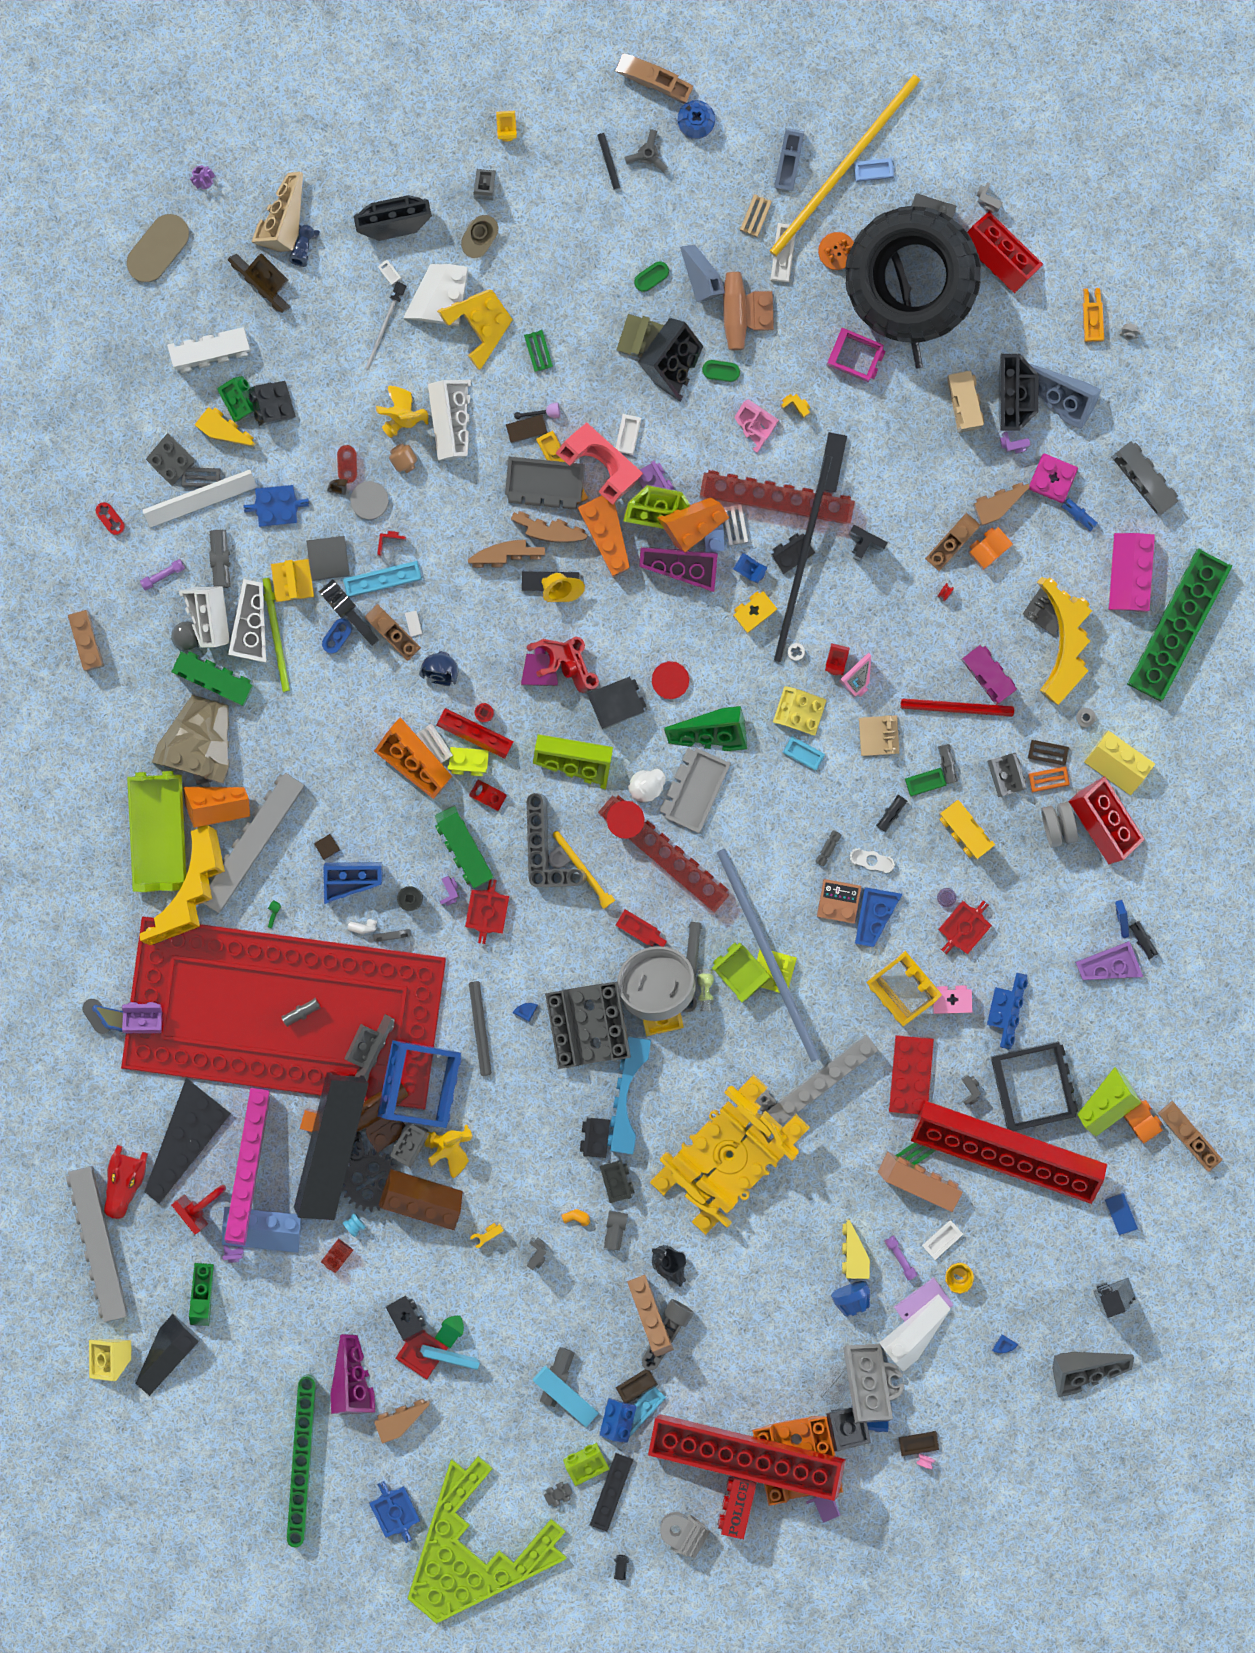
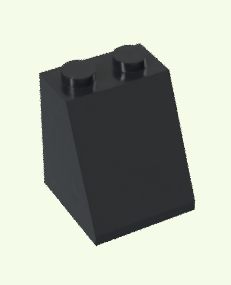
[587,676,647,730]

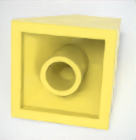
[89,1339,132,1381]

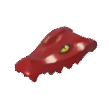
[104,1145,149,1219]

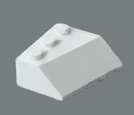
[403,264,468,327]

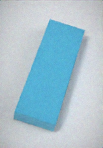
[420,1345,480,1370]
[629,1387,666,1438]

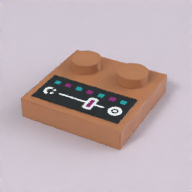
[817,879,861,924]

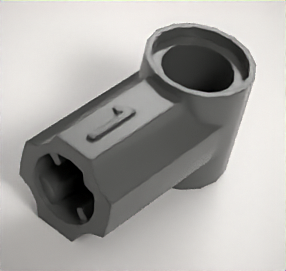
[604,1210,628,1251]

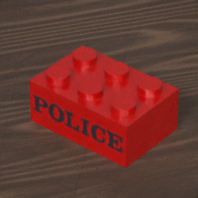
[717,1476,757,1540]

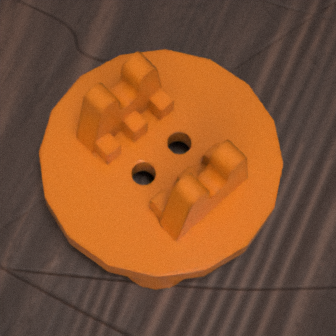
[818,232,854,270]

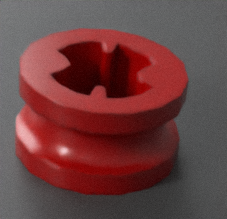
[937,583,954,602]

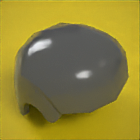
[171,621,199,651]

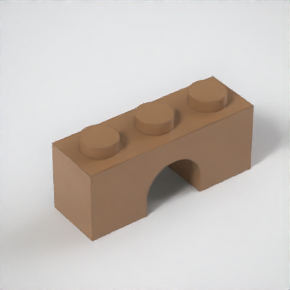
[68,610,104,671]

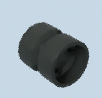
[397,886,423,911]

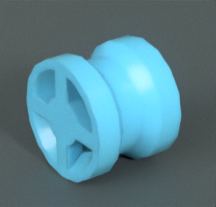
[343,1213,366,1237]

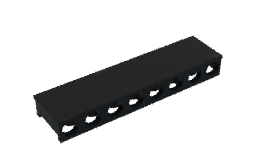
[294,1072,369,1220]

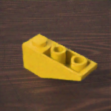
[194,407,255,447]

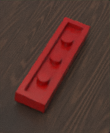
[436,708,514,759]

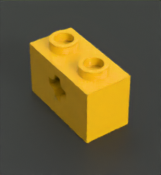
[733,591,777,633]

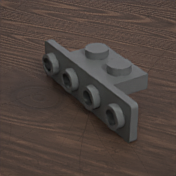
[344,1014,395,1081]

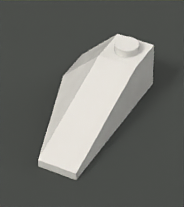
[880,1294,950,1372]

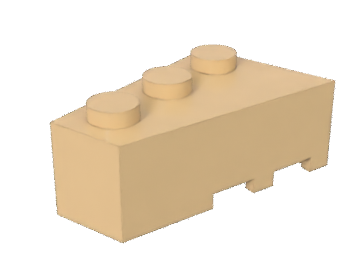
[947,370,984,433]

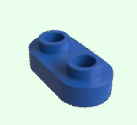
[322,618,352,654]

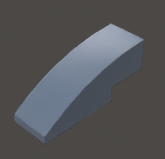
[774,128,805,191]

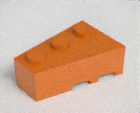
[657,497,730,552]
[183,787,250,828]

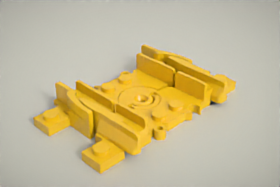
[650,1074,810,1235]

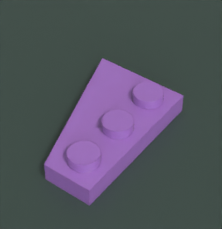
[1075,941,1143,980]

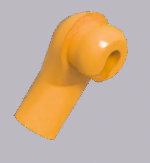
[561,1209,590,1226]

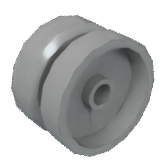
[1041,802,1078,848]

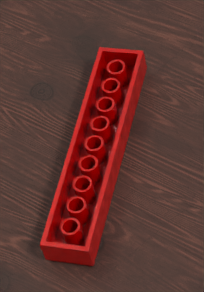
[910,1100,1107,1204]
[648,1414,846,1501]

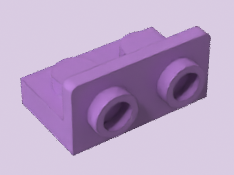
[638,461,674,490]

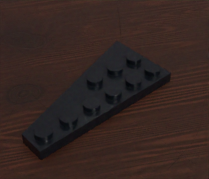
[144,1078,231,1204]

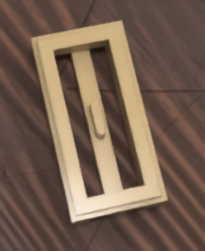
[740,194,772,237]

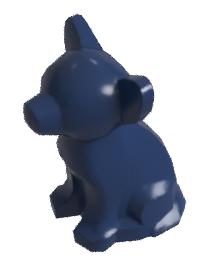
[289,224,320,267]

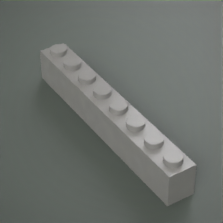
[203,773,305,913]
[746,1034,879,1130]
[66,1166,129,1322]

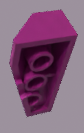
[330,1334,375,1415]

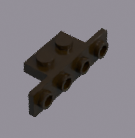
[227,253,291,313]

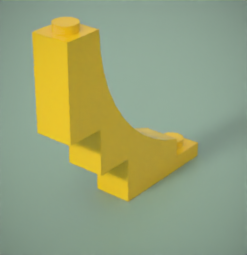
[139,825,225,945]

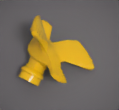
[376,385,429,438]
[425,1125,473,1178]

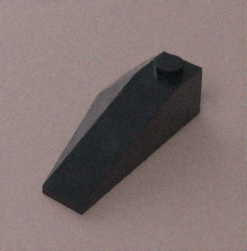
[135,1314,201,1396]

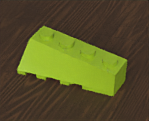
[533,734,613,790]

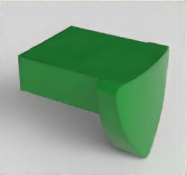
[435,1315,464,1349]

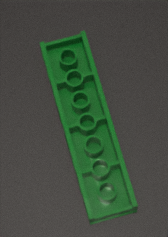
[1127,548,1233,702]

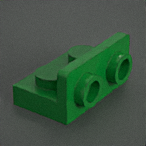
[217,376,254,422]

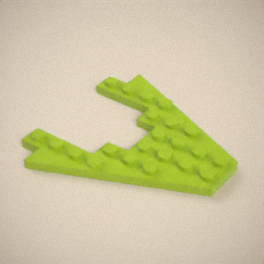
[407,1456,567,1624]

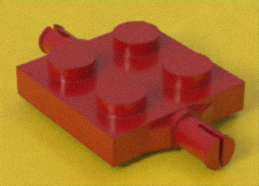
[465,879,510,944]
[938,900,992,955]

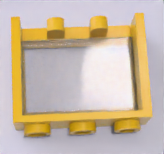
[866,951,942,1026]

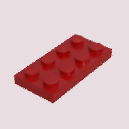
[889,1035,934,1115]

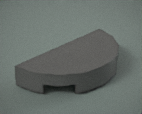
[373,929,411,942]

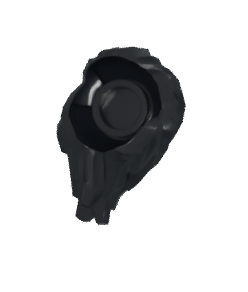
[652,1245,687,1287]

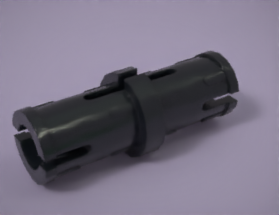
[876,795,908,832]
[1129,921,1159,960]

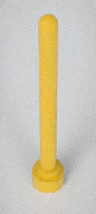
[553,831,616,909]

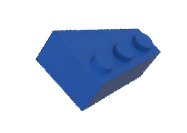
[323,862,383,904]

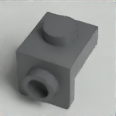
[961,1074,981,1105]

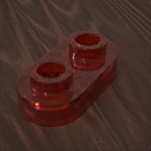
[337,445,358,484]

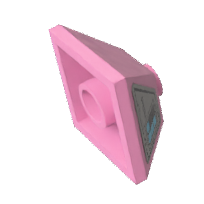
[839,653,871,697]

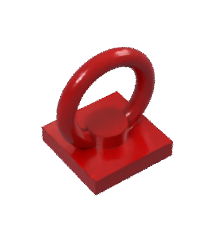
[171,1184,227,1235]

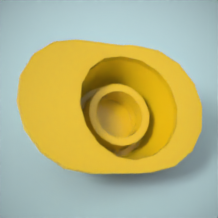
[542,573,585,602]

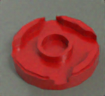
[651,661,690,699]
[606,800,645,839]

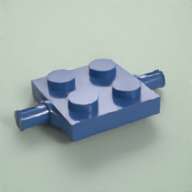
[243,485,309,527]
[369,1481,421,1543]

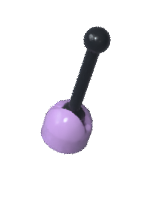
[514,402,560,419]

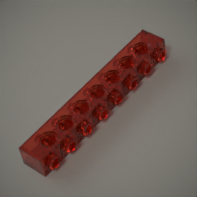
[699,470,855,525]
[598,795,729,913]

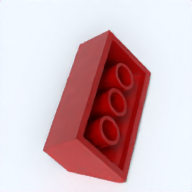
[967,211,1043,293]
[1068,776,1145,865]

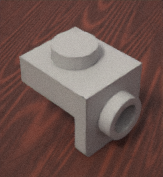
[976,182,1003,213]

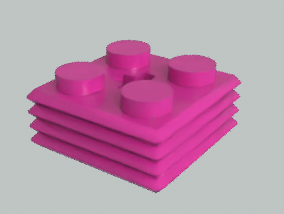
[1029,453,1078,503]

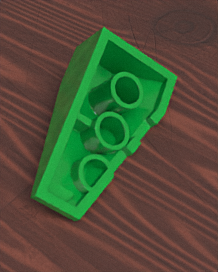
[664,706,747,751]

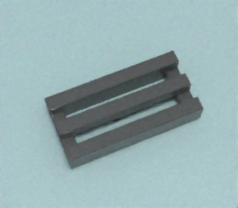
[181,467,221,487]

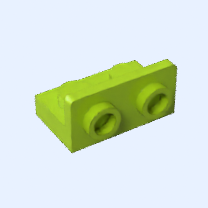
[563,1443,610,1486]

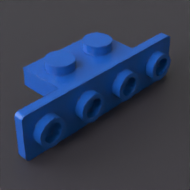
[987,973,1028,1049]

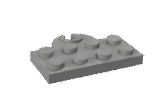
[843,1344,904,1423]

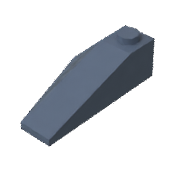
[1029,363,1101,429]

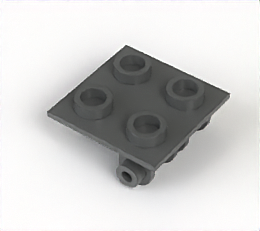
[146,433,195,486]
[1023,587,1059,635]

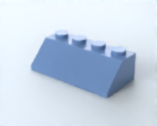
[222,1206,302,1253]

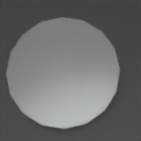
[350,481,389,520]

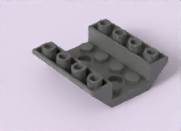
[545,981,631,1069]

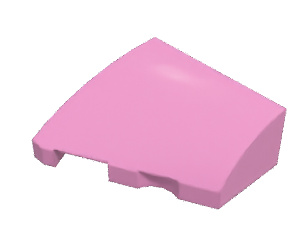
[734,399,779,453]

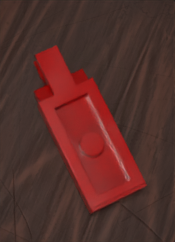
[615,909,667,947]

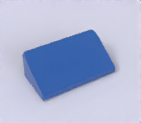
[1105,1193,1138,1235]

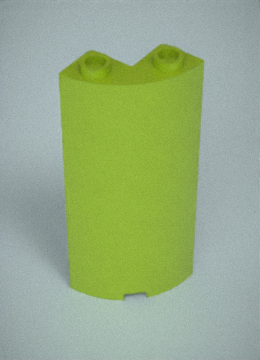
[127,771,186,892]

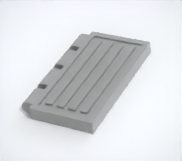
[659,748,731,833]

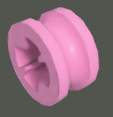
[916,1454,935,1469]

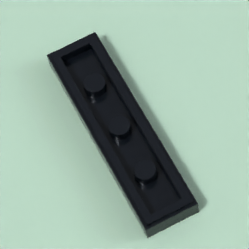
[589,1452,634,1532]

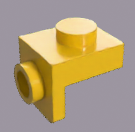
[496,111,517,142]
[780,394,810,418]

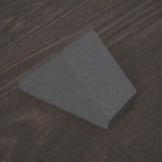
[473,169,496,200]

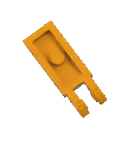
[1082,288,1104,342]

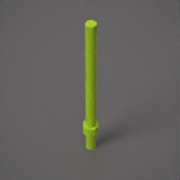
[262,577,290,692]

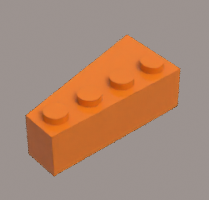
[374,717,452,799]

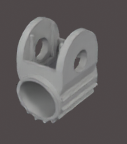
[660,1512,710,1558]

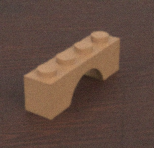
[627,1275,674,1357]

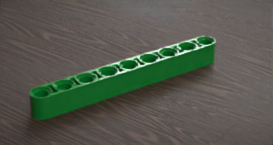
[287,1374,316,1548]

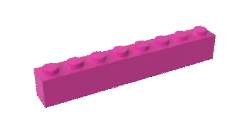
[224,1088,271,1246]

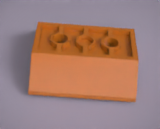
[752,1416,843,1506]

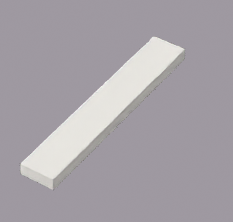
[143,470,257,528]

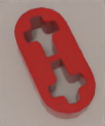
[95,502,125,535]

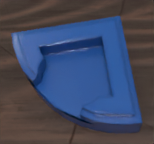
[513,1003,538,1022]
[992,1334,1018,1353]

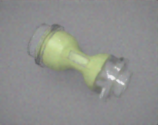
[696,969,715,1011]

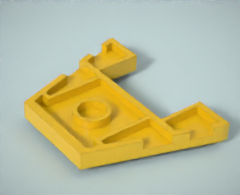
[437,289,513,370]

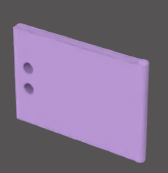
[894,1277,953,1322]

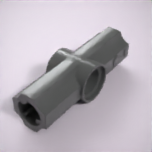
[209,529,231,588]
[540,1347,575,1407]

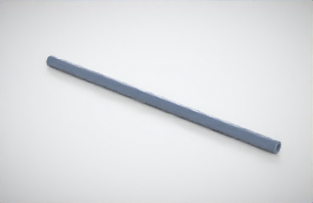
[717,849,820,1062]

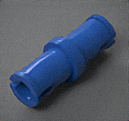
[1061,498,1098,531]

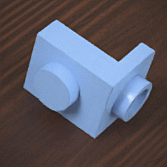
[704,524,725,552]

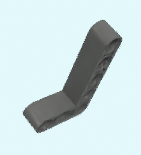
[526,793,587,887]

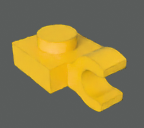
[470,1222,504,1248]

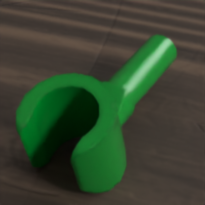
[268,900,281,928]

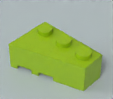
[1077,1067,1141,1137]

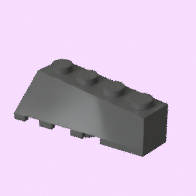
[1111,441,1178,517]

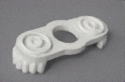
[850,848,895,873]

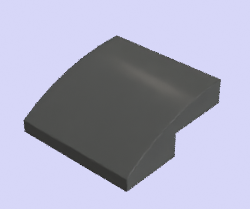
[306,536,350,581]

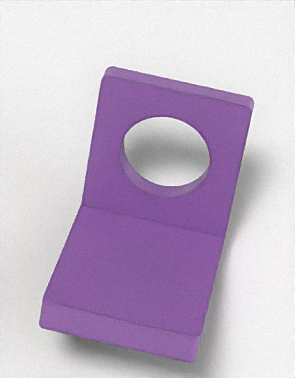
[222,1245,244,1263]
[806,1497,840,1523]

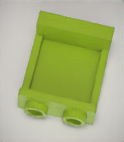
[712,943,772,1003]

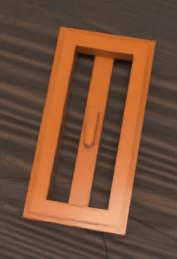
[1028,767,1070,792]

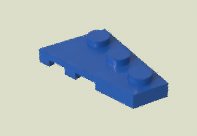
[855,887,902,947]

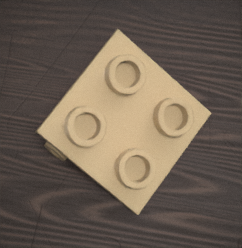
[859,715,899,756]

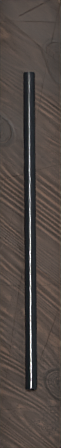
[774,455,832,662]

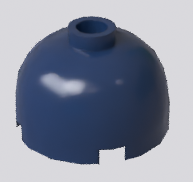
[419,651,458,686]

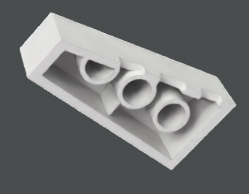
[167,327,251,373]
[228,579,266,663]

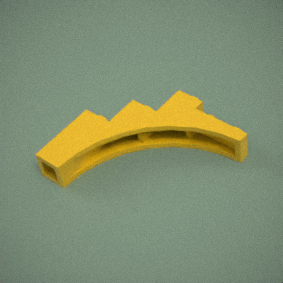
[1037,577,1092,705]

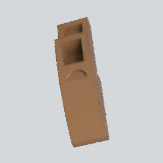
[615,54,693,104]
[511,511,588,543]
[468,540,545,568]
[1158,1101,1223,1172]

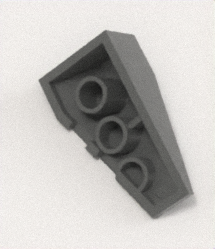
[1052,1352,1134,1397]

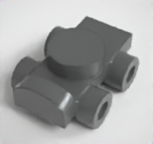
[544,1482,573,1507]

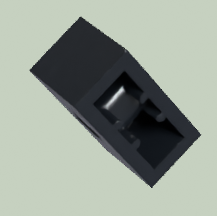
[386,1295,426,1342]

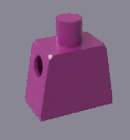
[521,648,558,686]

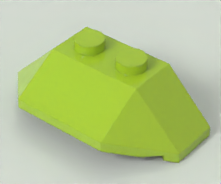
[623,485,690,529]

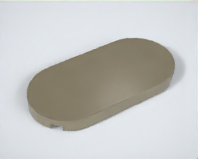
[127,214,189,282]

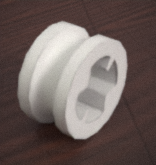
[787,643,805,661]

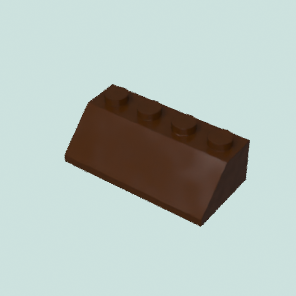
[379,1169,463,1231]

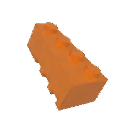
[578,495,630,577]

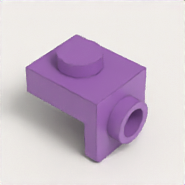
[1000,431,1030,454]
[439,876,459,906]

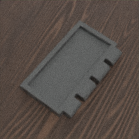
[505,456,585,510]

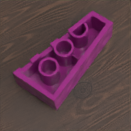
[639,546,718,592]

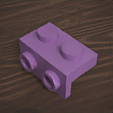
[122,1002,162,1033]

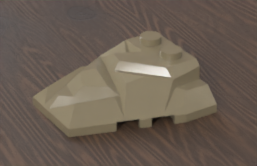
[152,695,229,784]

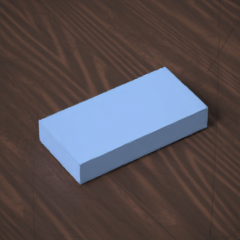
[854,158,894,182]

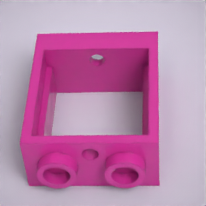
[826,328,886,383]

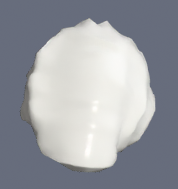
[628,769,666,802]

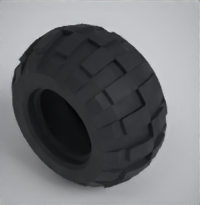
[845,206,981,343]

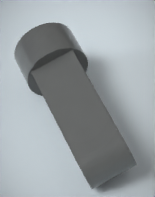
[642,1299,694,1371]

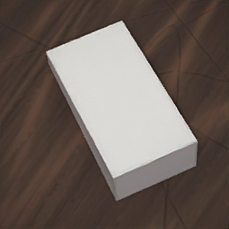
[378,260,402,286]
[405,611,422,637]

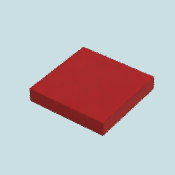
[395,1332,449,1380]

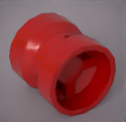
[474,703,494,723]

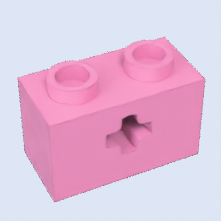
[932,985,972,1014]

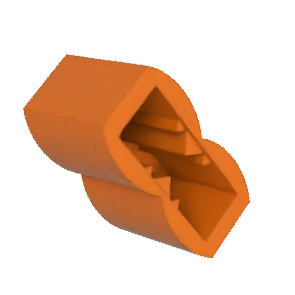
[968,527,1013,570]
[1123,1099,1163,1144]

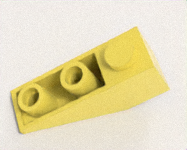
[842,1219,870,1279]

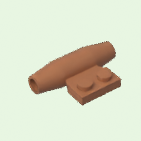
[723,272,774,350]

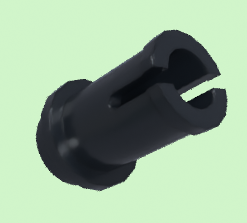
[614,1555,629,1580]

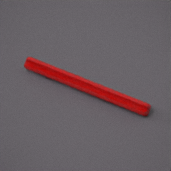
[900,698,1015,717]

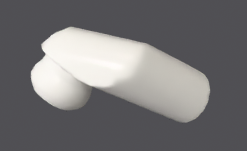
[348,919,377,934]

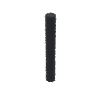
[597,133,621,190]

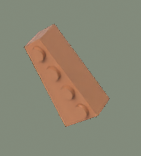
[878,1151,963,1212]

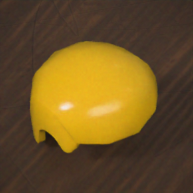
[945,1262,974,1294]

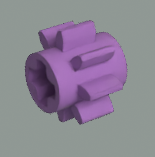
[190,165,215,189]

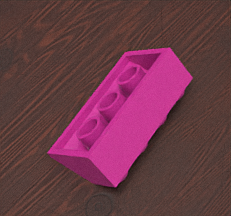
[1109,533,1155,612]

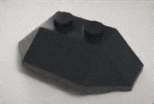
[354,195,432,241]
[999,353,1039,431]

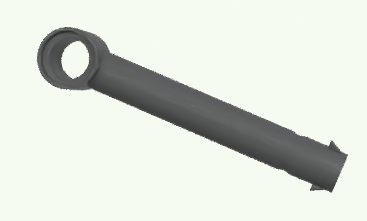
[683,922,703,1012]

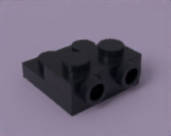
[248,380,296,426]

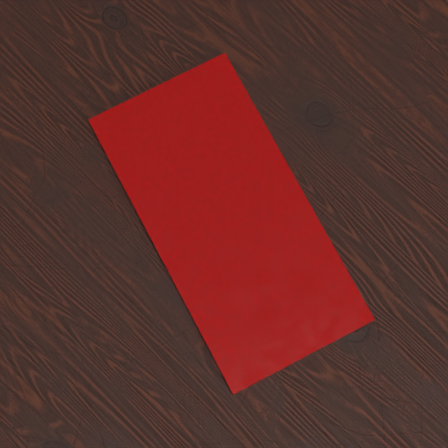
[121,916,446,1110]

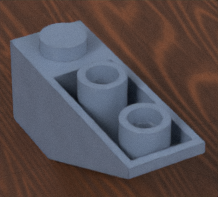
[680,245,725,302]

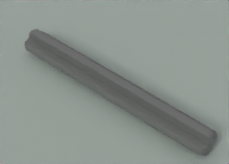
[469,981,492,1076]

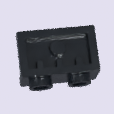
[771,533,815,575]
[580,1117,610,1158]

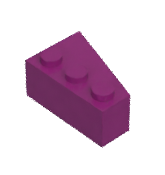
[961,645,1017,705]

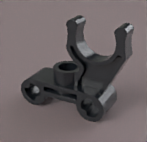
[318,579,379,646]

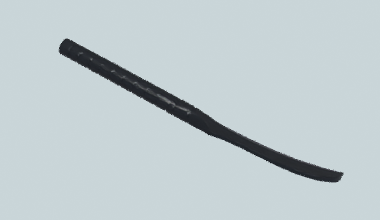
[891,252,923,369]

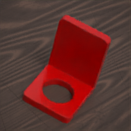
[377,531,407,557]
[469,779,507,811]

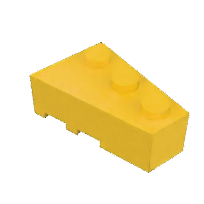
[939,800,995,859]

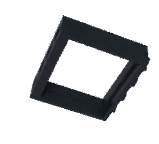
[990,1041,1078,1131]

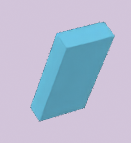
[782,736,825,771]

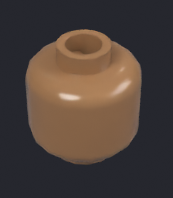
[389,443,417,473]

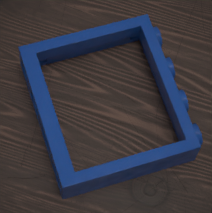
[378,1040,461,1128]

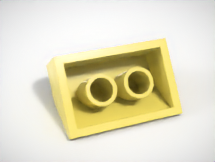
[1084,730,1155,796]

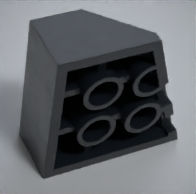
[638,318,703,402]

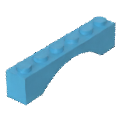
[607,1036,651,1154]

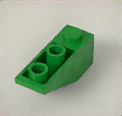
[189,1263,214,1326]

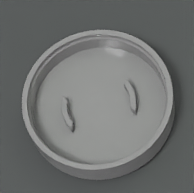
[617,947,696,1021]

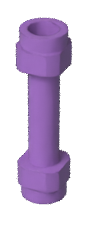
[140,559,185,591]
[884,1235,918,1281]

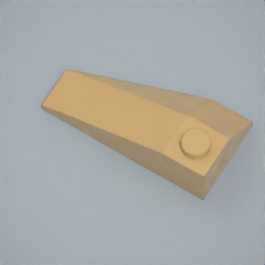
[251,172,303,252]

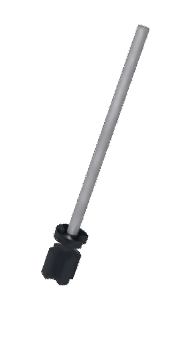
[365,281,407,369]

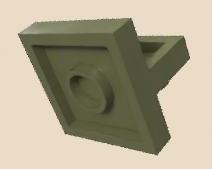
[616,314,664,358]

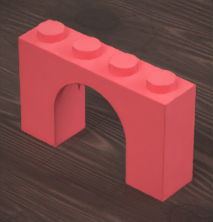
[556,422,643,505]

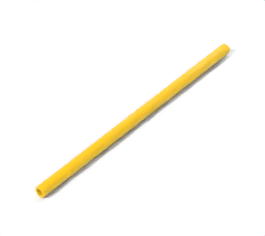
[769,74,921,257]

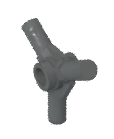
[624,129,668,173]

